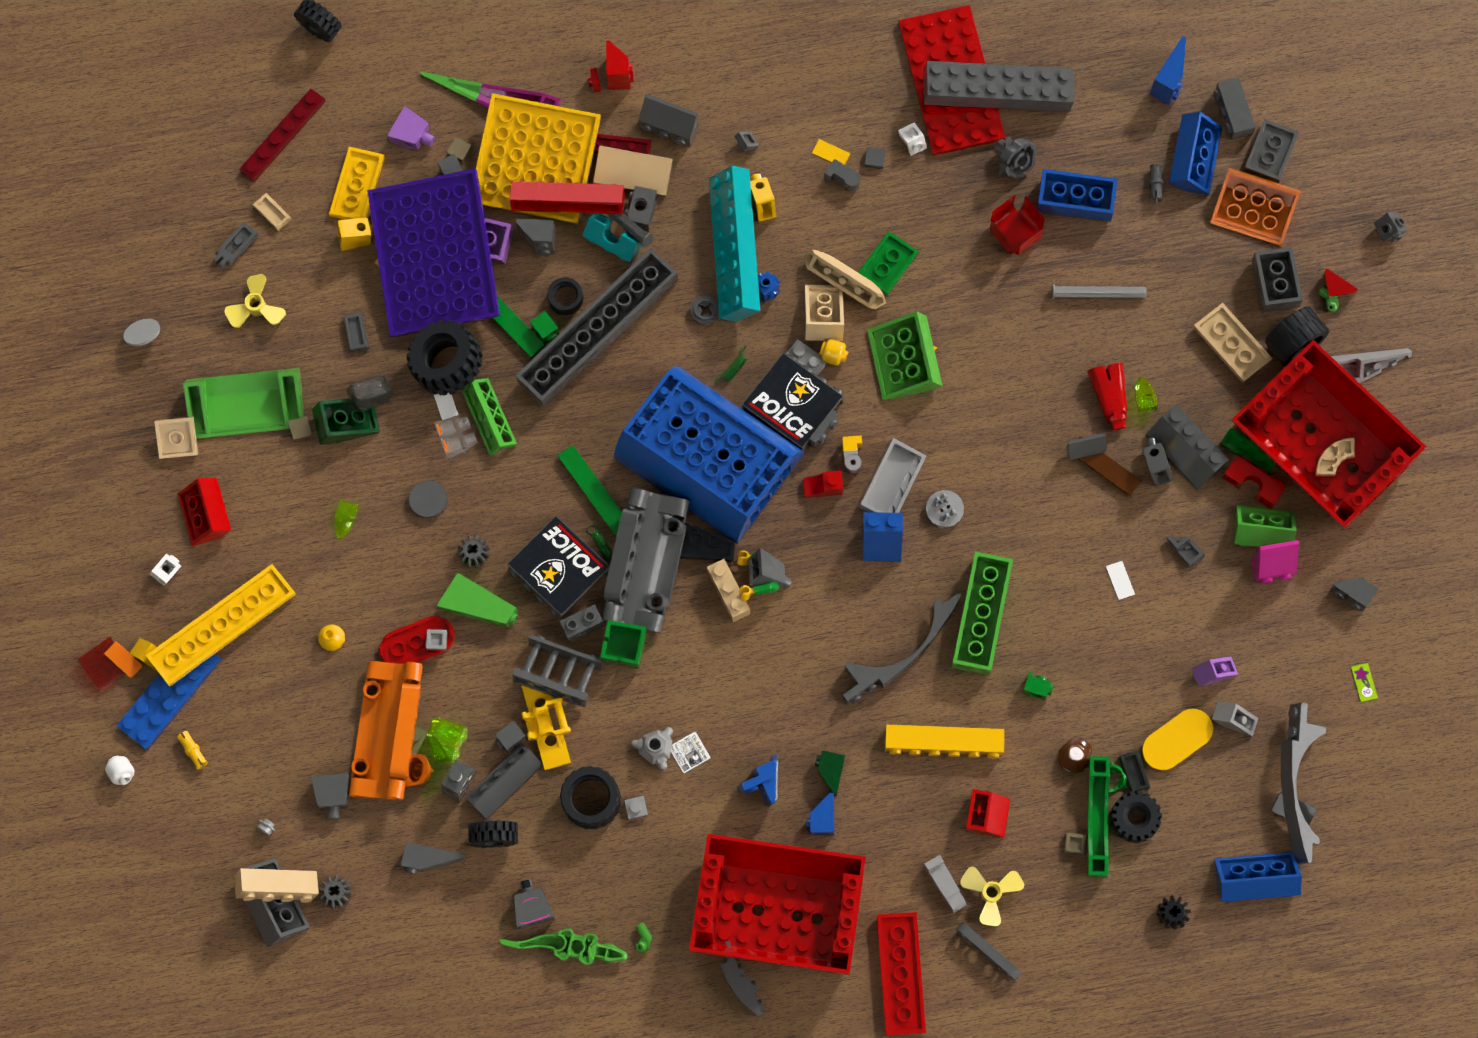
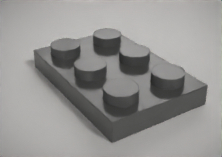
[1244,119,1299,183]

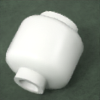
[105,756,135,785]

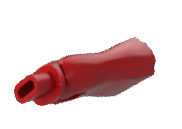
[1087,363,1127,431]

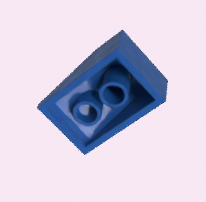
[1150,36,1186,105]

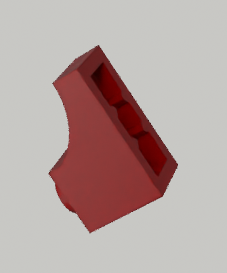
[803,470,843,498]

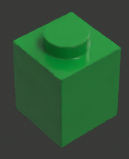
[530,311,560,344]

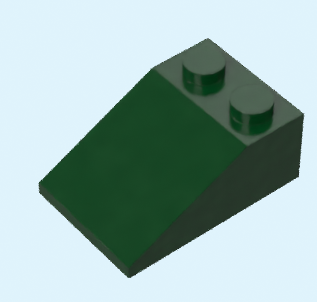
[312,397,380,445]

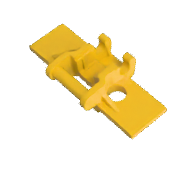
[521,685,571,771]

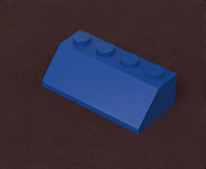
[1169,111,1222,195]
[1214,852,1302,902]

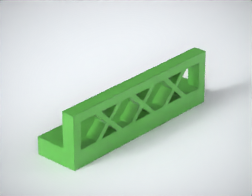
[462,378,517,455]

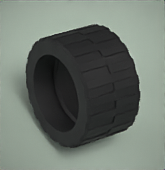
[1265,306,1329,366]
[560,766,621,829]

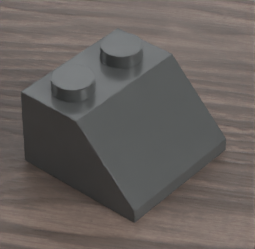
[516,219,556,256]

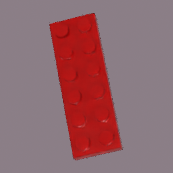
[877,912,926,1036]

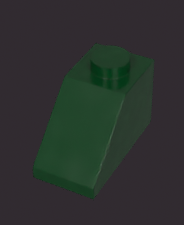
[815,750,845,796]

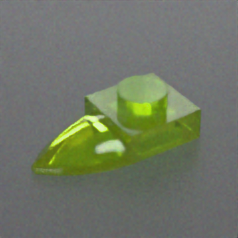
[1135,377,1158,412]
[335,500,360,540]

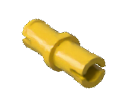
[177,731,208,769]

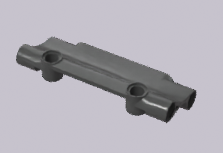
[602,488,690,633]

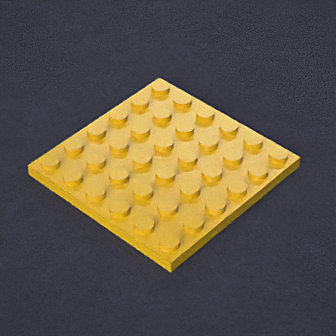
[476,93,601,224]

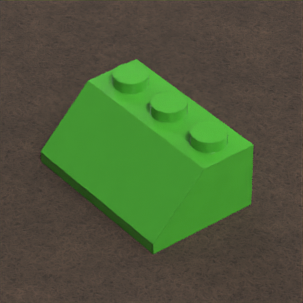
[1234,505,1297,547]

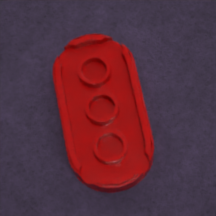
[379,616,455,664]

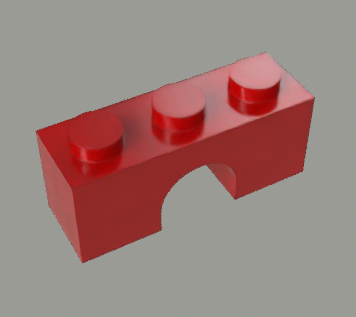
[1222,455,1286,509]

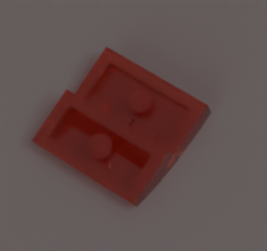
[78,637,126,692]

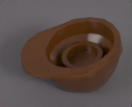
[1058,737,1092,774]

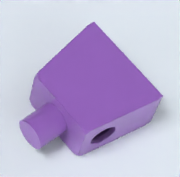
[387,106,435,151]

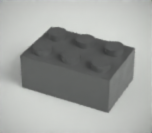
[1252,247,1303,313]

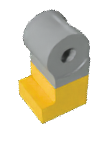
[842,435,862,474]

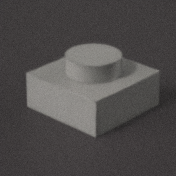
[426,629,447,651]
[625,796,648,820]

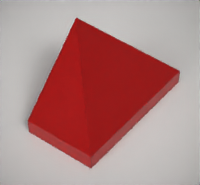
[1324,268,1358,297]

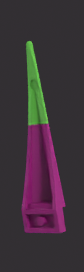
[420,72,561,108]

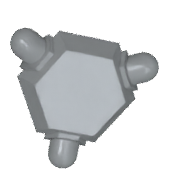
[631,727,673,771]

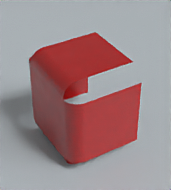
[990,194,1045,255]

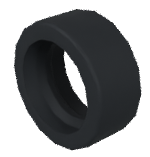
[547,277,584,315]

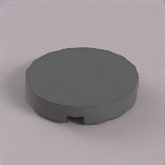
[409,480,448,519]

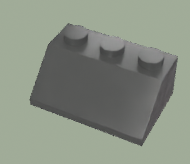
[638,94,699,147]

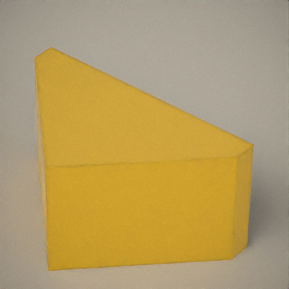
[130,638,157,671]

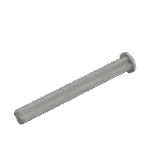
[1052,284,1147,299]

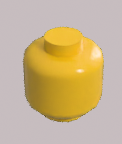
[819,339,849,366]

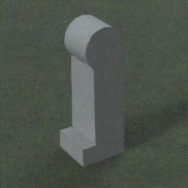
[924,855,967,913]

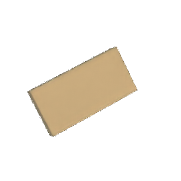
[253,193,292,232]

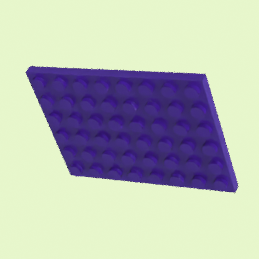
[367,169,500,337]

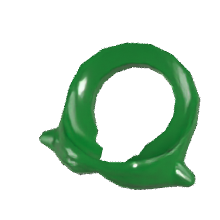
[1109,762,1127,793]

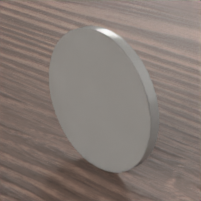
[123,319,160,346]

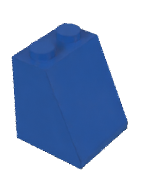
[863,512,903,562]

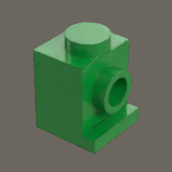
[1023,672,1054,700]

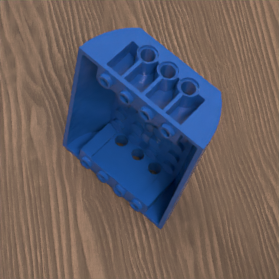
[614,366,804,544]

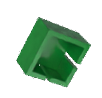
[600,620,647,669]

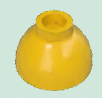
[318,624,345,651]

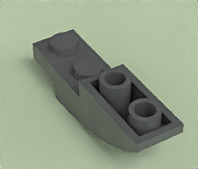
[720,941,765,1018]

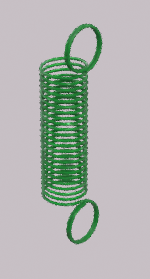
[714,346,747,384]
[587,525,613,565]

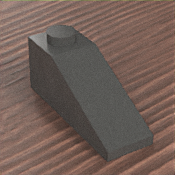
[401,842,466,874]

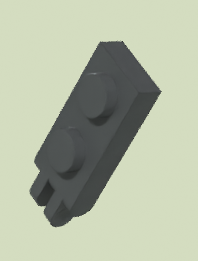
[213,222,259,269]

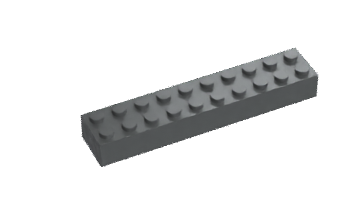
[515,248,678,408]

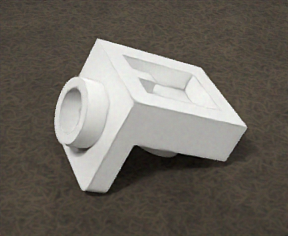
[898,122,927,156]

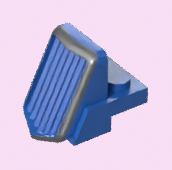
[737,754,779,807]

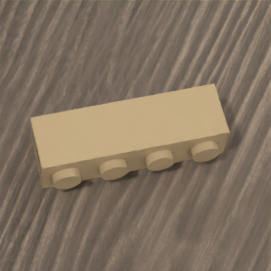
[234,868,319,903]

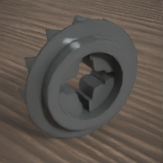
[691,295,719,325]

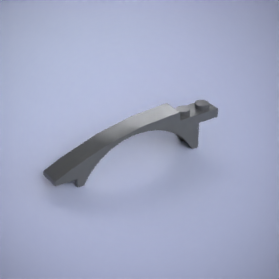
[843,593,961,705]
[1281,703,1326,864]

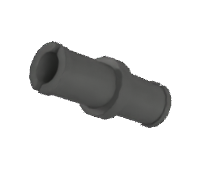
[1149,164,1164,203]

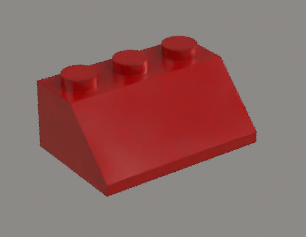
[177,478,231,546]

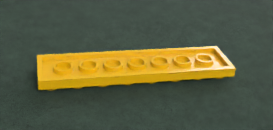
[146,564,296,687]

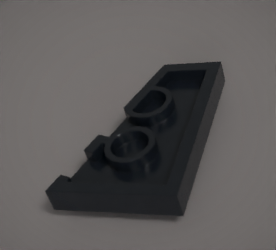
[680,523,735,562]

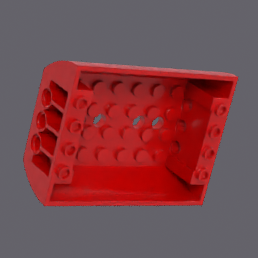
[1231,340,1427,529]
[689,834,866,976]

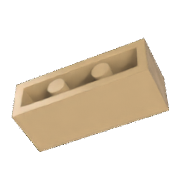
[707,559,750,623]

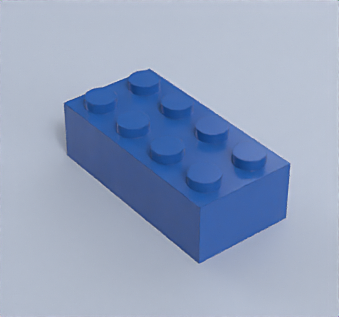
[1037,169,1118,222]

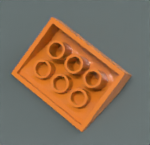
[1210,168,1301,246]

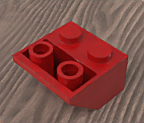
[965,789,1010,838]

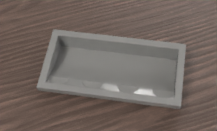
[857,438,926,513]

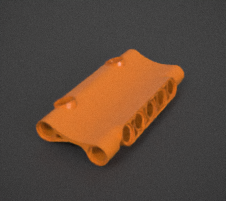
[348,661,423,800]

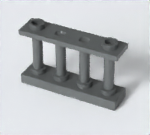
[512,635,602,708]

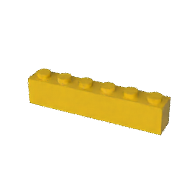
[885,725,1004,759]

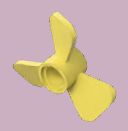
[225,274,286,328]
[960,867,1024,926]

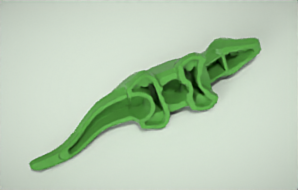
[499,928,628,965]

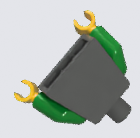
[737,548,792,601]

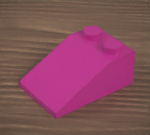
[1251,540,1299,584]

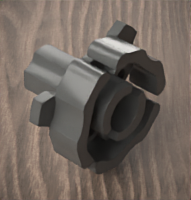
[994,137,1037,179]

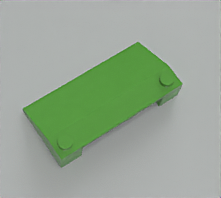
[183,368,304,439]

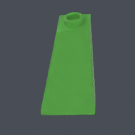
[437,573,518,628]

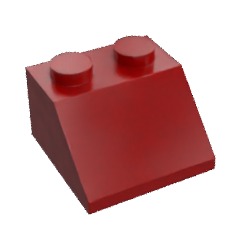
[606,41,634,90]

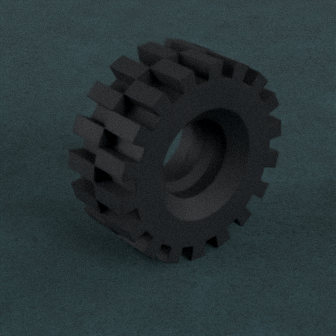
[294,0,342,42]
[1110,791,1162,843]
[468,820,518,848]

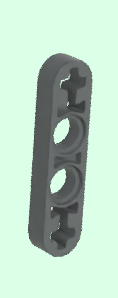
[956,922,1022,981]

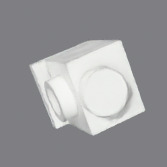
[149,554,181,586]

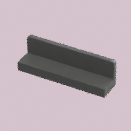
[465,743,542,819]

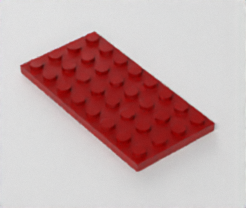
[898,5,1005,156]

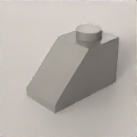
[1212,701,1259,736]

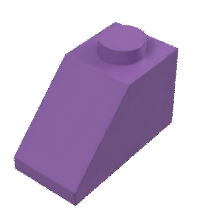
[1192,656,1238,686]

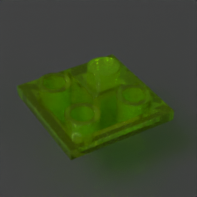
[427,718,468,764]

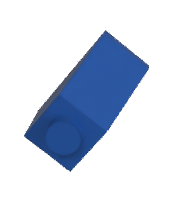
[806,793,834,835]

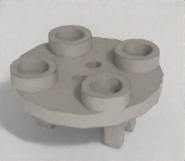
[926,490,964,528]

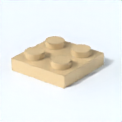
[154,417,198,459]

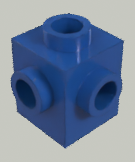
[758,271,780,303]

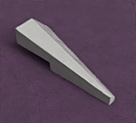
[1331,348,1412,383]

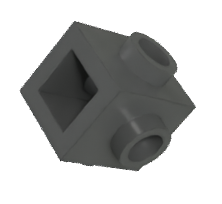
[1374,212,1408,242]

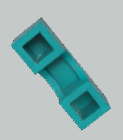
[582,213,641,262]

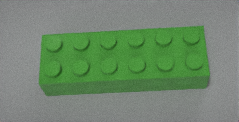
[952,551,1013,676]

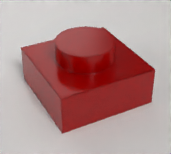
[587,67,601,93]

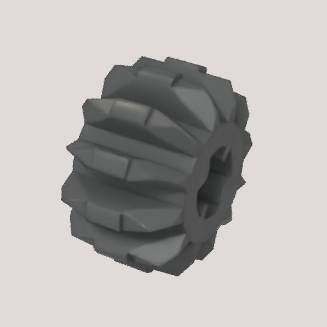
[457,535,490,568]
[318,875,353,909]

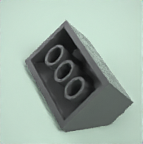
[1146,404,1229,490]
[234,858,310,947]

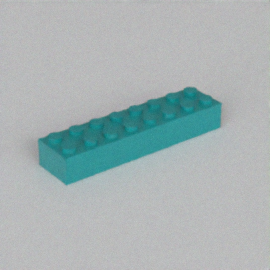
[709,166,760,322]

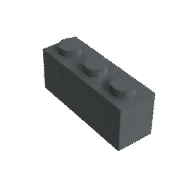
[1214,78,1256,140]

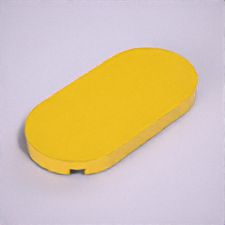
[1142,709,1213,771]

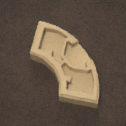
[1315,438,1355,477]

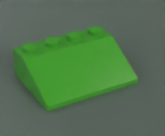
[867,311,942,401]

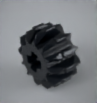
[1156,895,1191,930]

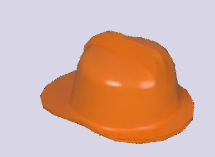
[405,754,434,787]

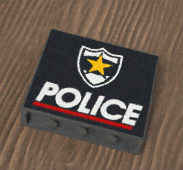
[742,352,844,452]
[507,516,610,619]

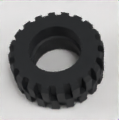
[406,320,483,396]

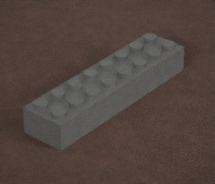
[923,61,1074,112]

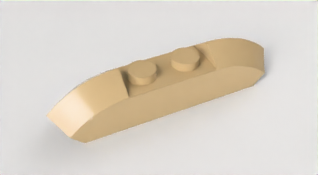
[805,249,886,309]

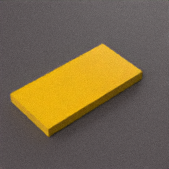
[329,147,385,220]

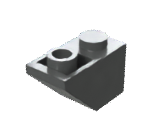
[1330,578,1379,612]

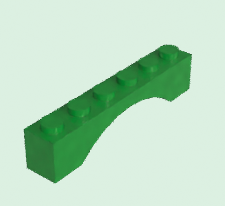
[1087,756,1110,878]

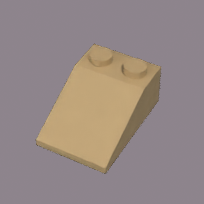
[805,285,844,341]

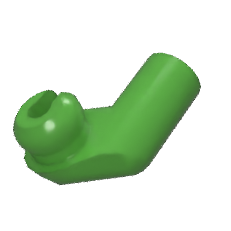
[1318,286,1339,312]
[635,922,652,953]

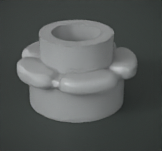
[257,818,275,836]

